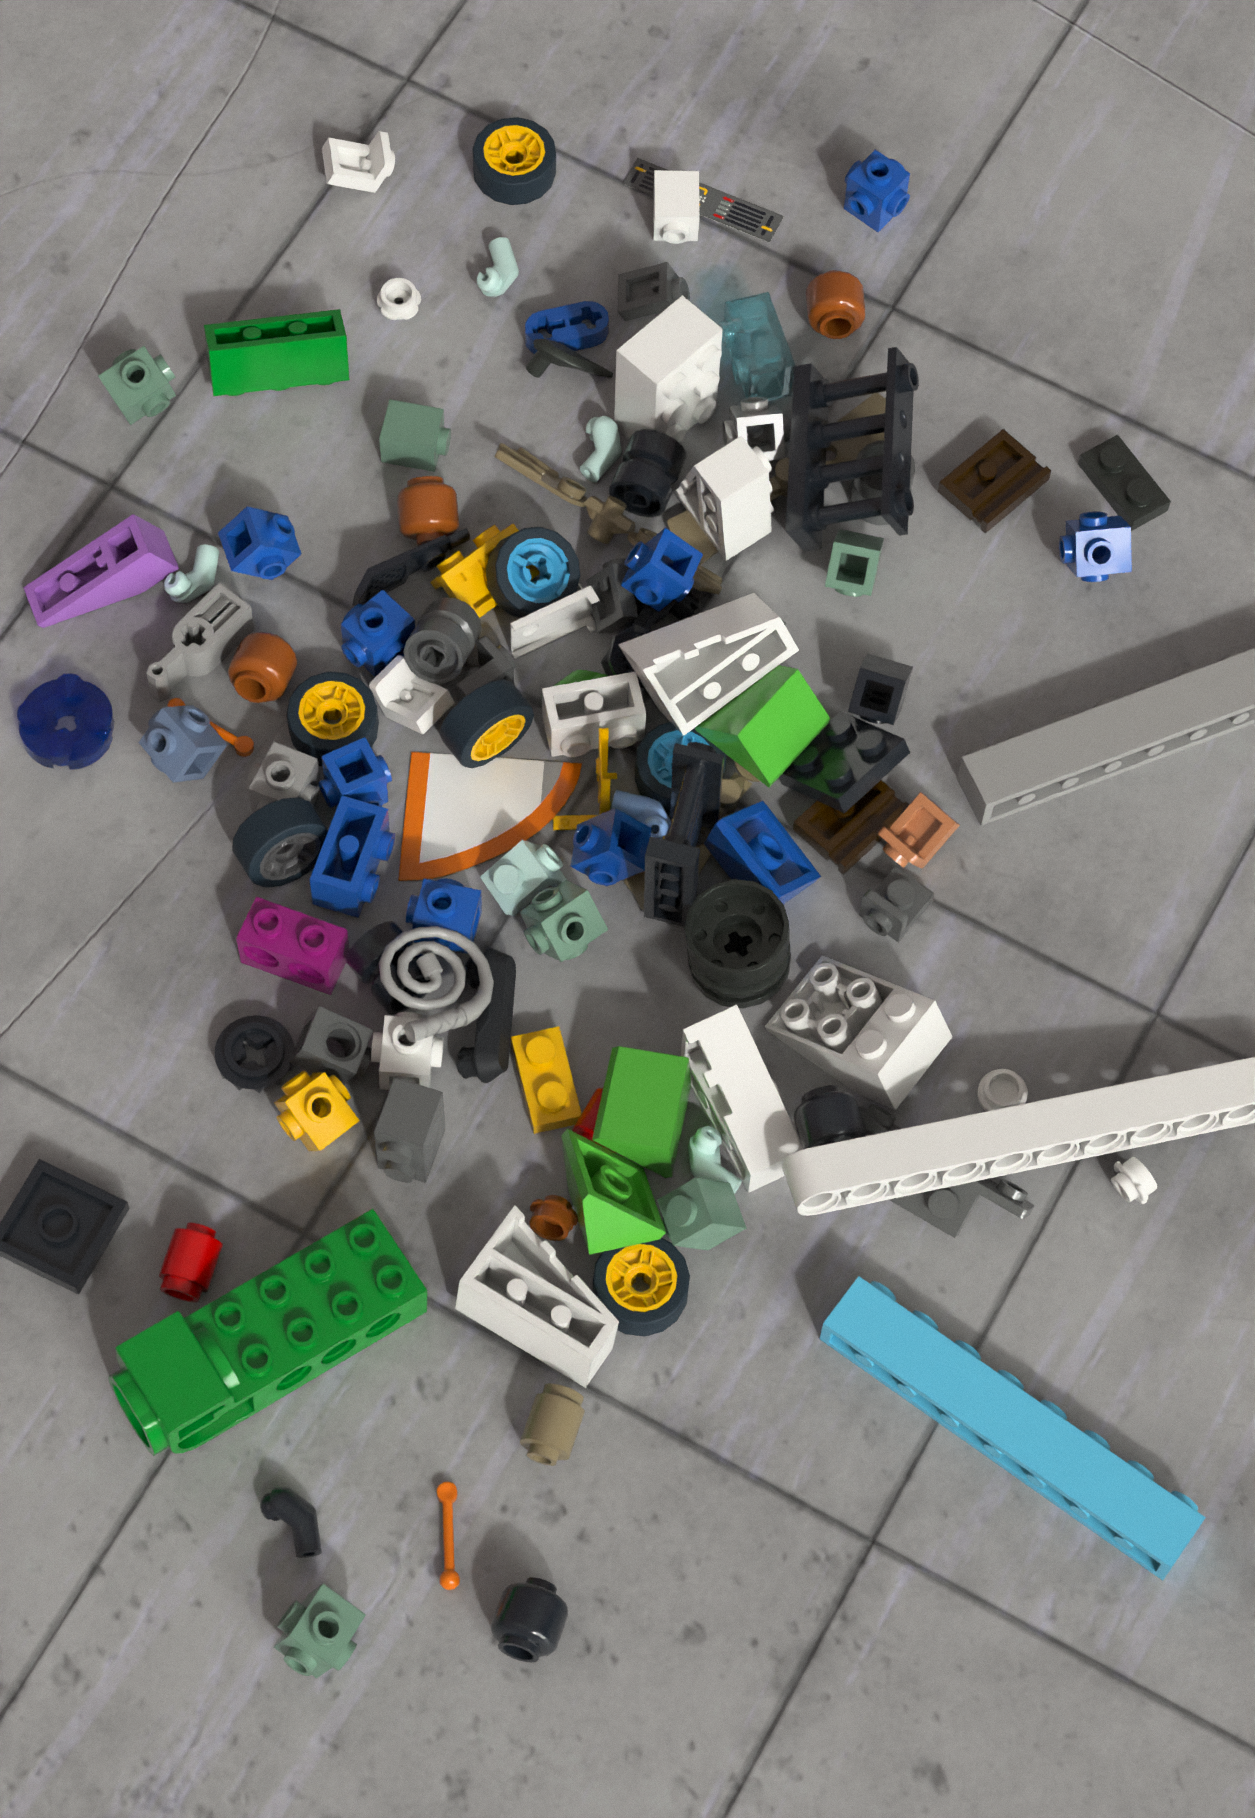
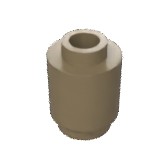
[520,1383,585,1466]

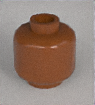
[806,270,865,339]
[397,476,459,546]
[228,632,297,703]

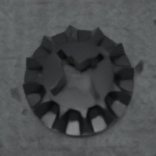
[215,1015,294,1093]

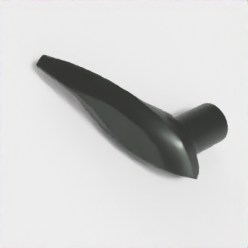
[526,339,614,378]

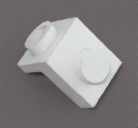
[322,131,395,193]
[369,655,455,734]

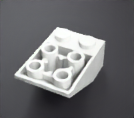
[765,955,952,1110]

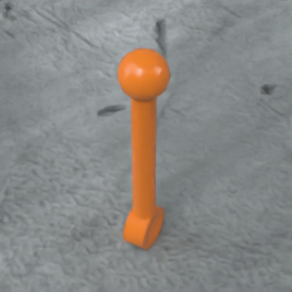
[167,698,254,757]
[437,1482,460,1590]

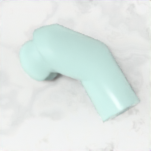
[476,237,519,297]
[580,416,622,482]
[164,544,219,603]
[688,1126,742,1194]

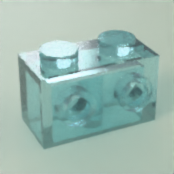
[718,292,796,401]

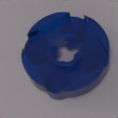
[17,673,115,770]

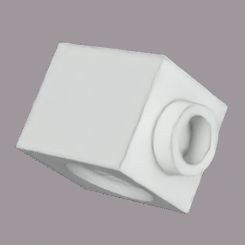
[653,170,699,244]

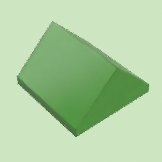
[695,665,830,788]
[592,1046,691,1178]
[561,1129,666,1255]

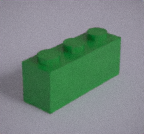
[204,309,350,396]

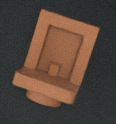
[877,792,960,869]

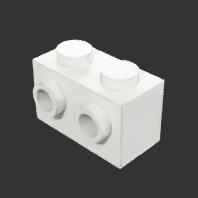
[542,672,646,757]

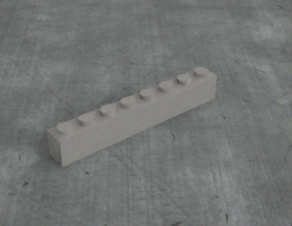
[957,648,1255,826]

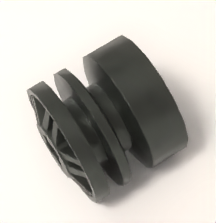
[684,879,791,1009]

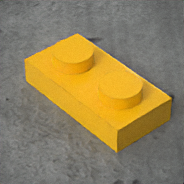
[511,1026,582,1134]

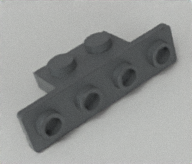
[859,1104,1035,1238]

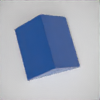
[704,801,822,904]

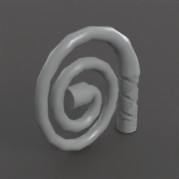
[379,926,494,1042]

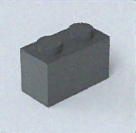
[374,1077,445,1183]

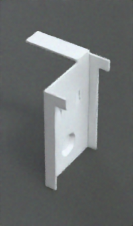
[510,583,600,659]

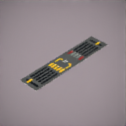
[622,158,784,243]

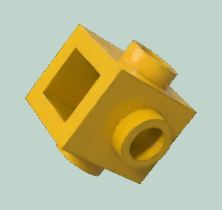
[274,1070,360,1151]

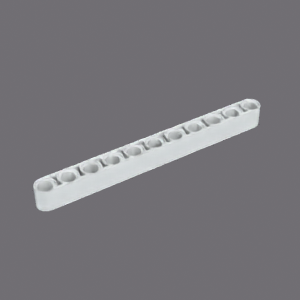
[782,1057,1255,1216]

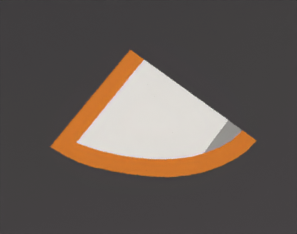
[398,752,582,881]

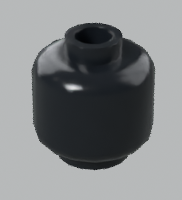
[794,1085,867,1149]
[491,1577,568,1663]

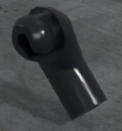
[260,1487,322,1558]

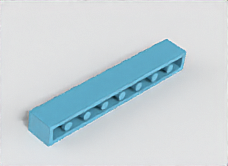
[820,1276,1206,1581]

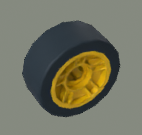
[472,117,556,205]
[286,671,379,766]
[439,679,534,768]
[592,1237,690,1337]

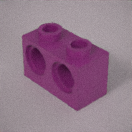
[236,896,350,995]

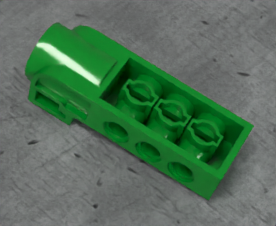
[108,1209,428,1456]

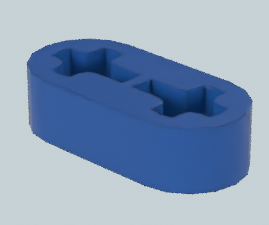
[525,301,609,354]

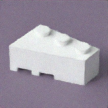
[674,436,774,561]
[618,593,799,735]
[681,1005,803,1193]
[455,1205,619,1388]

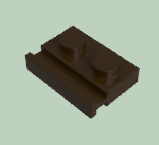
[938,429,1051,534]
[793,780,910,875]

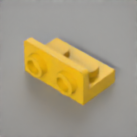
[430,523,540,618]

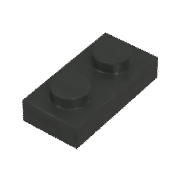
[1078,434,1171,531]

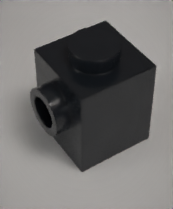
[848,654,913,725]

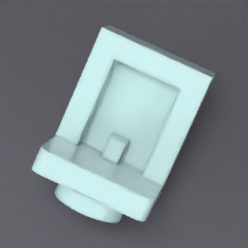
[480,840,567,916]

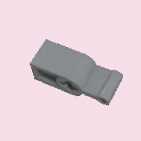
[146,582,254,702]

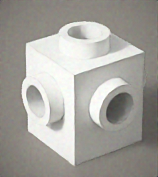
[371,1012,444,1090]

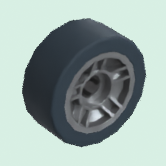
[232,797,328,888]

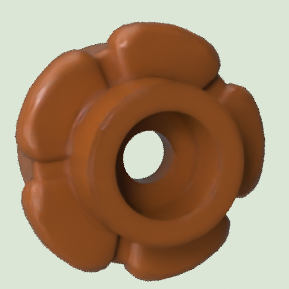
[529,1195,578,1241]

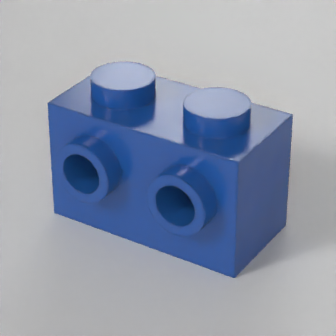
[310,796,395,918]

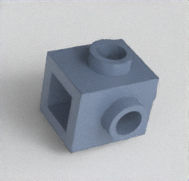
[138,705,228,783]

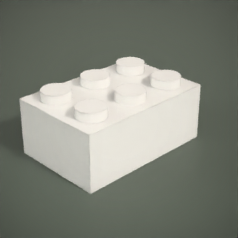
[614,295,723,443]

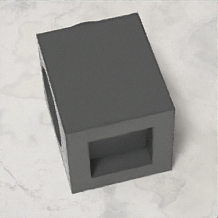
[289,1006,373,1085]

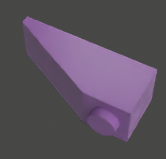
[23,514,179,628]

